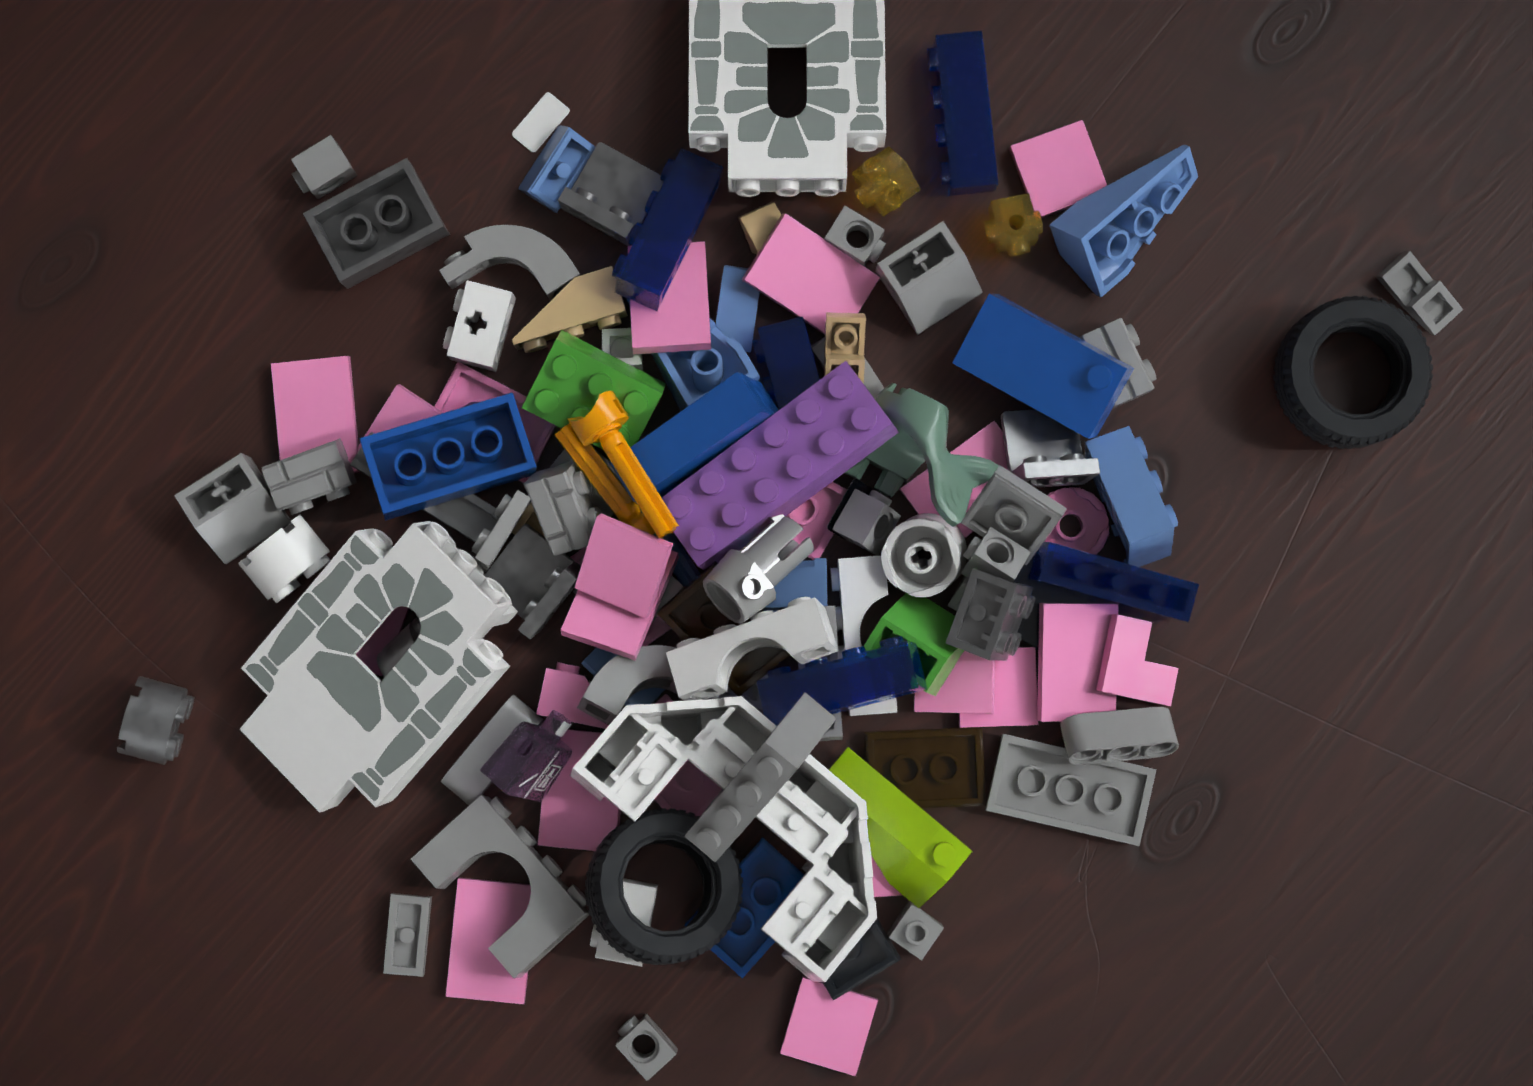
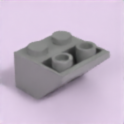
[875,221,983,335]
[174,453,292,564]

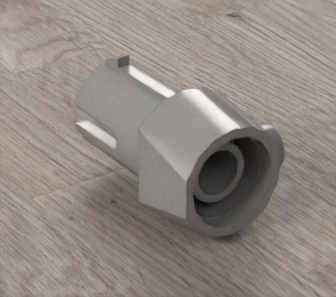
[703,514,814,624]

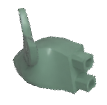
[845,383,999,527]

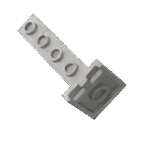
[350,432,531,572]

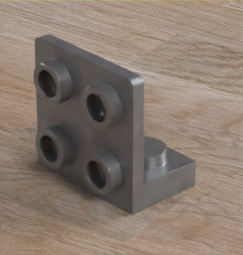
[558,142,665,246]
[1001,410,1100,488]
[485,524,581,639]
[946,568,1035,661]

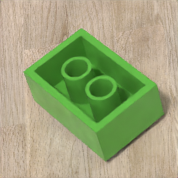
[522,330,666,449]

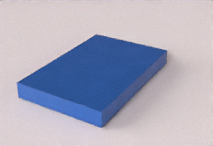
[684,837,805,978]

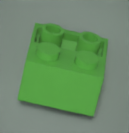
[861,593,964,696]

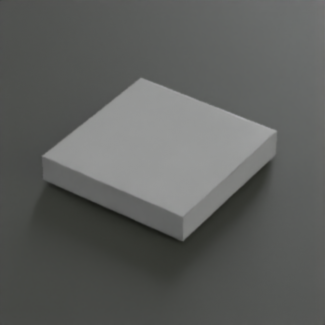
[961,465,1067,565]

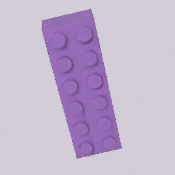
[662,361,899,570]

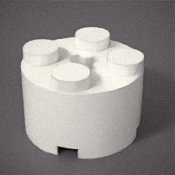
[881,513,967,597]
[238,515,331,603]

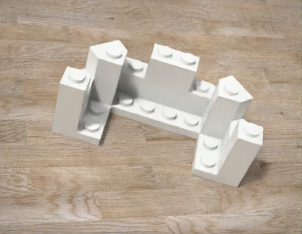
[570,696,877,982]

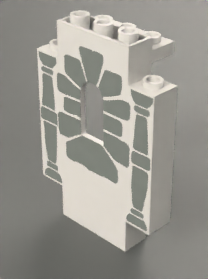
[689,0,886,197]
[240,521,518,813]

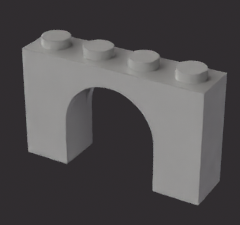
[684,692,837,862]
[411,795,589,978]

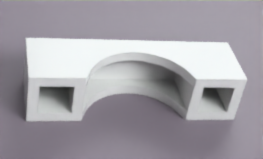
[830,556,897,716]
[666,597,839,701]

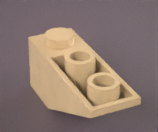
[512,266,628,353]

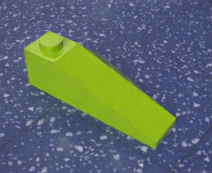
[829,747,973,908]

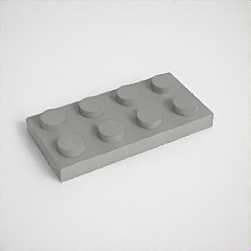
[985,734,1157,846]

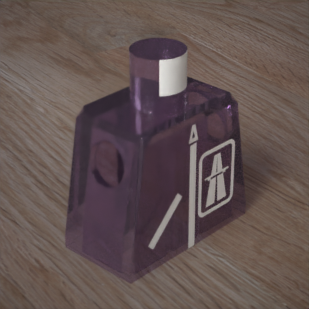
[480,710,572,802]

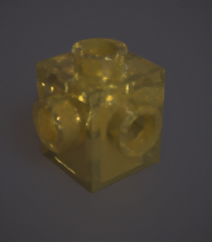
[851,146,921,217]
[985,193,1043,257]

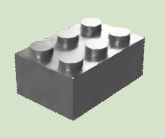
[303,158,450,289]

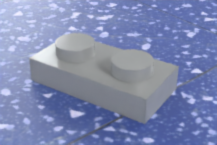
[383,893,432,977]

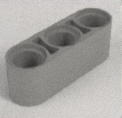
[441,695,544,805]
[1060,707,1179,765]

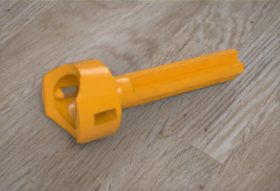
[567,391,679,539]
[555,423,674,535]

